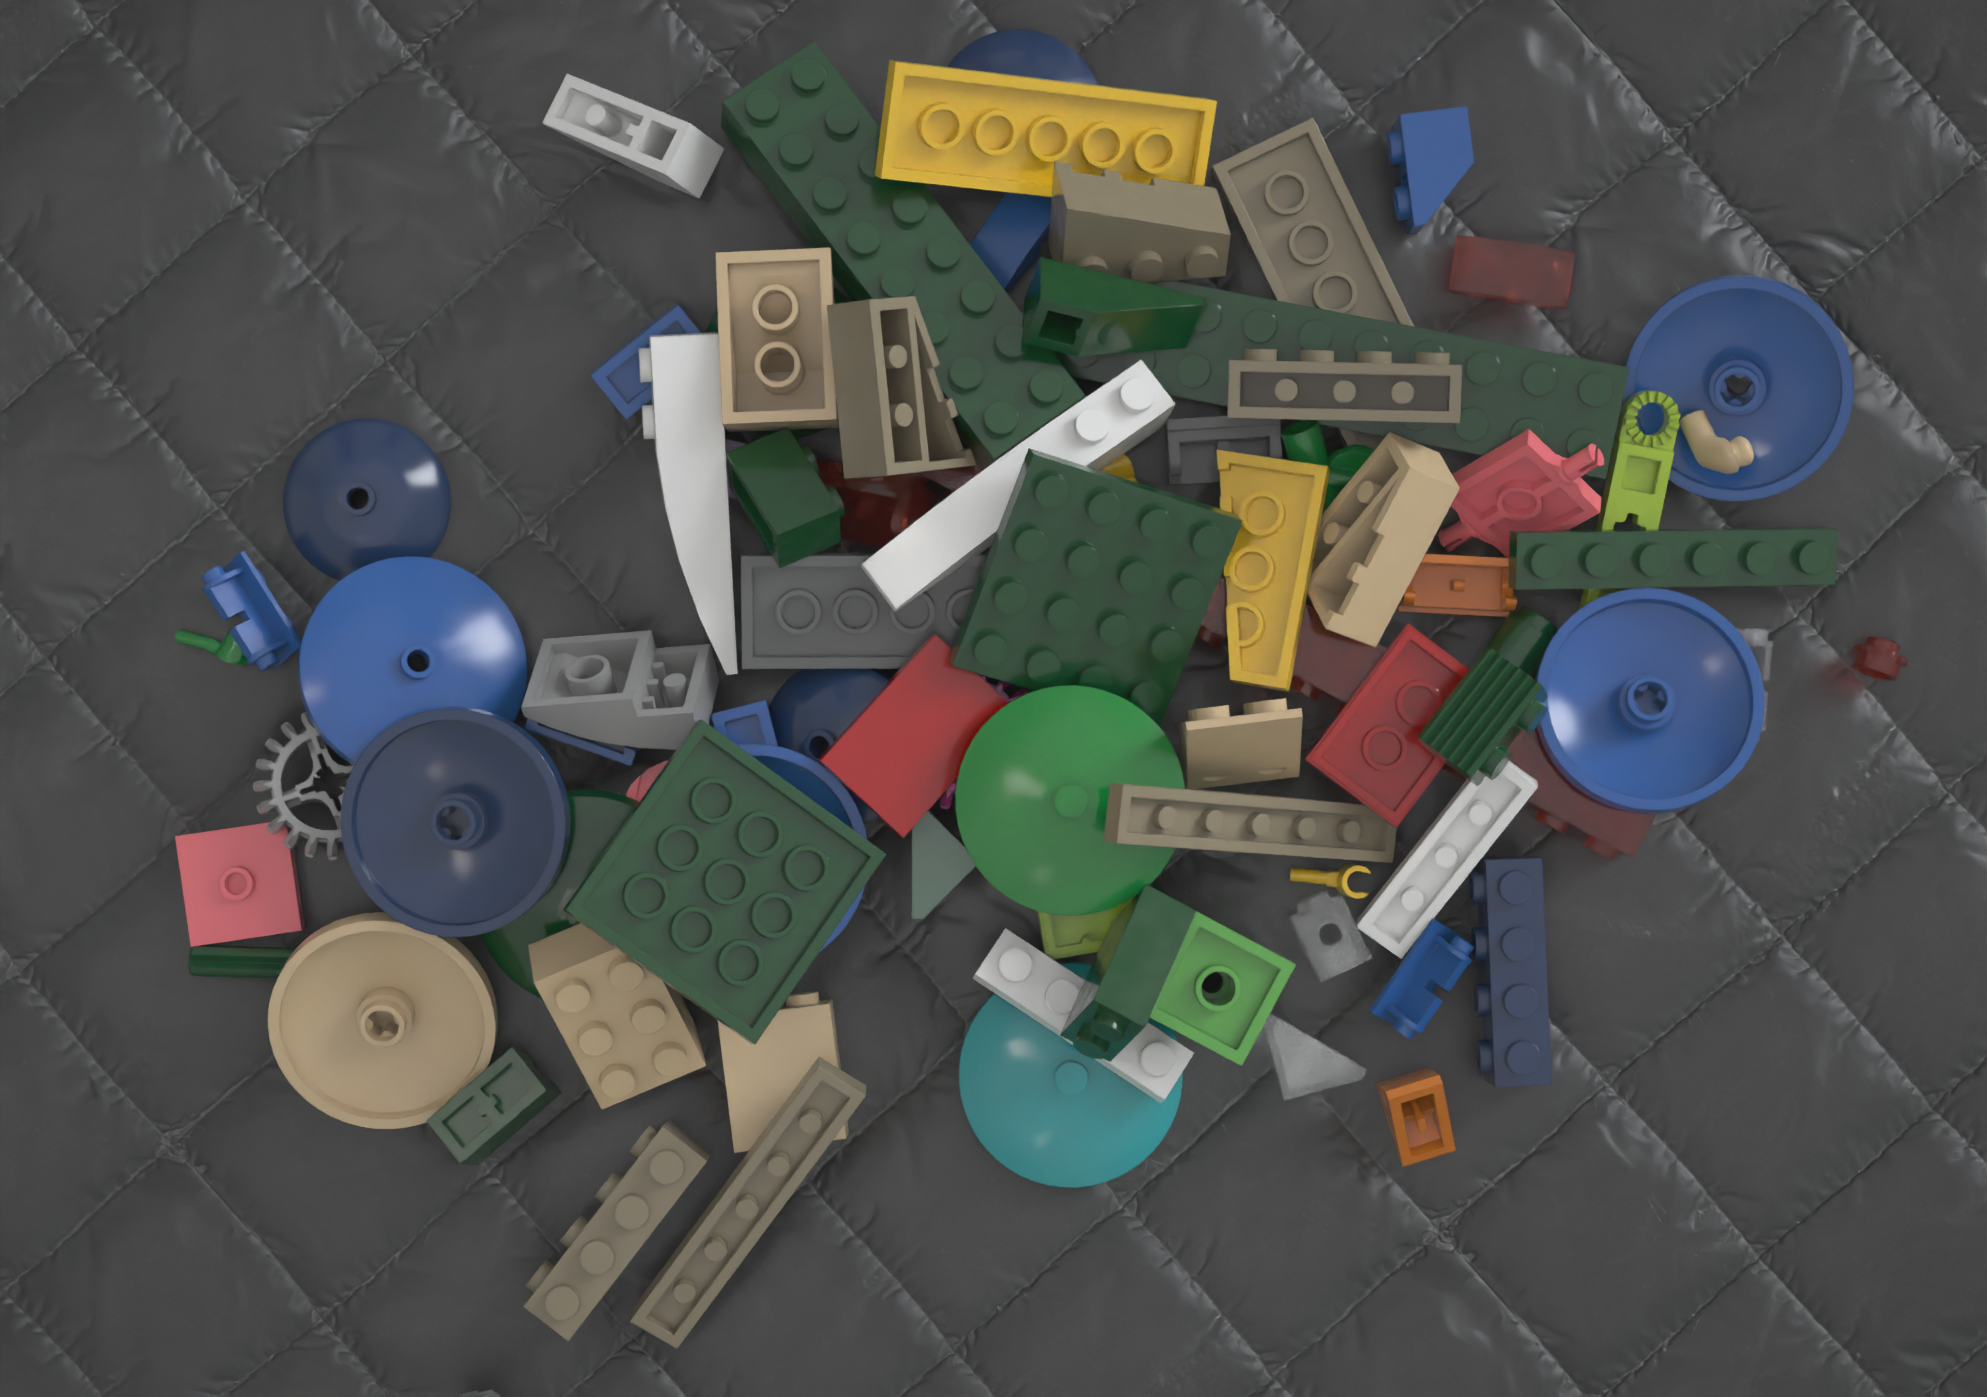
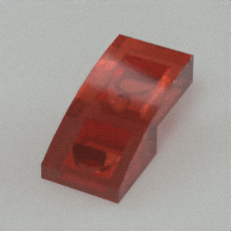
[1448,235,1575,309]

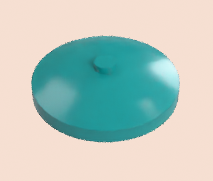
[959,962,1183,1188]

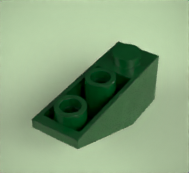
[1023,257,1204,356]

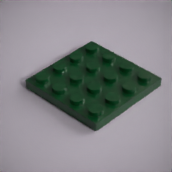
[948,448,1242,727]
[563,719,886,1044]

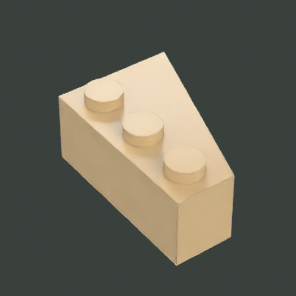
[1308,432,1460,647]

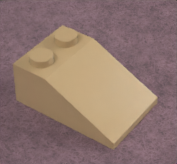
[715,248,839,432]

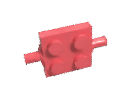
[1438,429,1604,558]

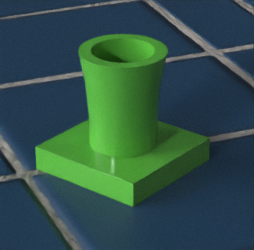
[1150,911,1296,1066]

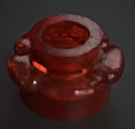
[1852,636,1908,681]

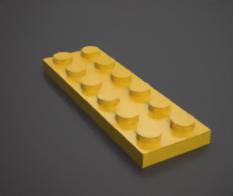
[875,60,1217,197]

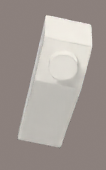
[542,74,724,199]

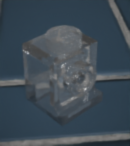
[1288,890,1373,982]

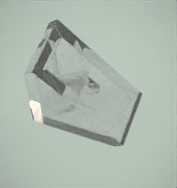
[1262,1013,1367,1101]

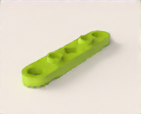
[1579,390,1681,609]

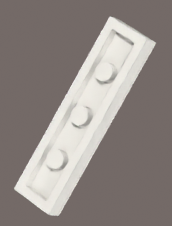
[1356,761,1538,959]
[973,928,1194,1103]

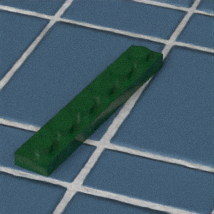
[1508,527,1838,590]

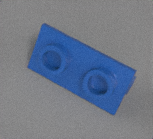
[201,551,301,672]
[1369,918,1475,1040]

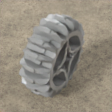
[253,712,354,861]

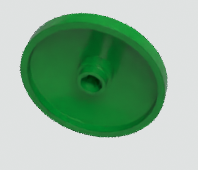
[955,685,1185,916]

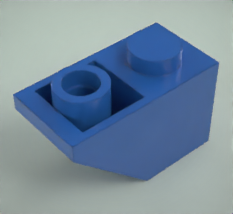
[1386,106,1474,235]

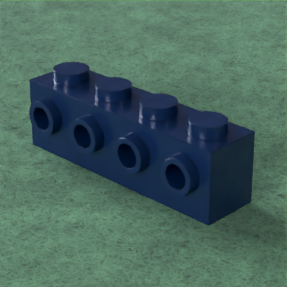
[1469,856,1552,1087]

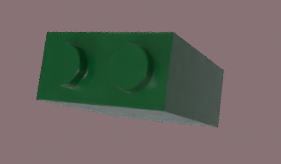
[1060,884,1196,1062]

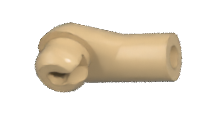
[1679,410,1754,475]

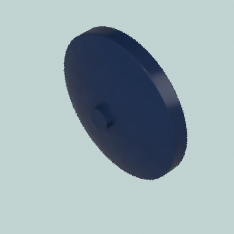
[341,707,571,937]

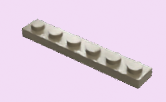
[1104,782,1397,863]
[630,1057,866,1349]

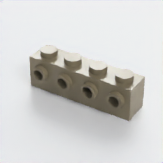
[1228,349,1462,423]
[524,1119,713,1341]

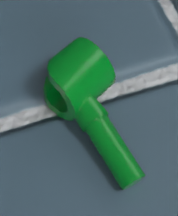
[175,628,248,666]

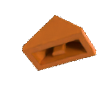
[1376,1067,1456,1167]

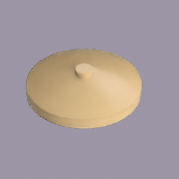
[268,912,498,1129]

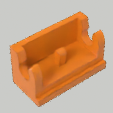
[1397,554,1517,617]

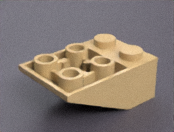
[1176,698,1303,789]

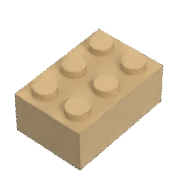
[528,923,706,1109]

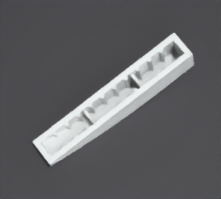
[638,332,738,675]
[861,360,1175,612]

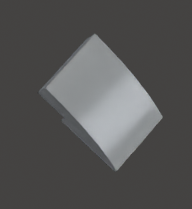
[521,630,720,750]

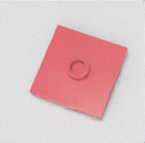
[175,822,306,947]

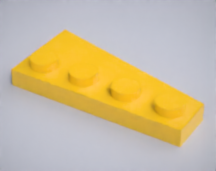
[1217,450,1330,692]

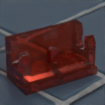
[816,459,936,547]

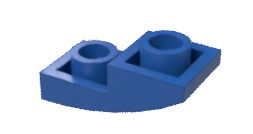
[970,192,1051,292]

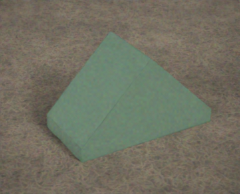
[912,810,976,919]

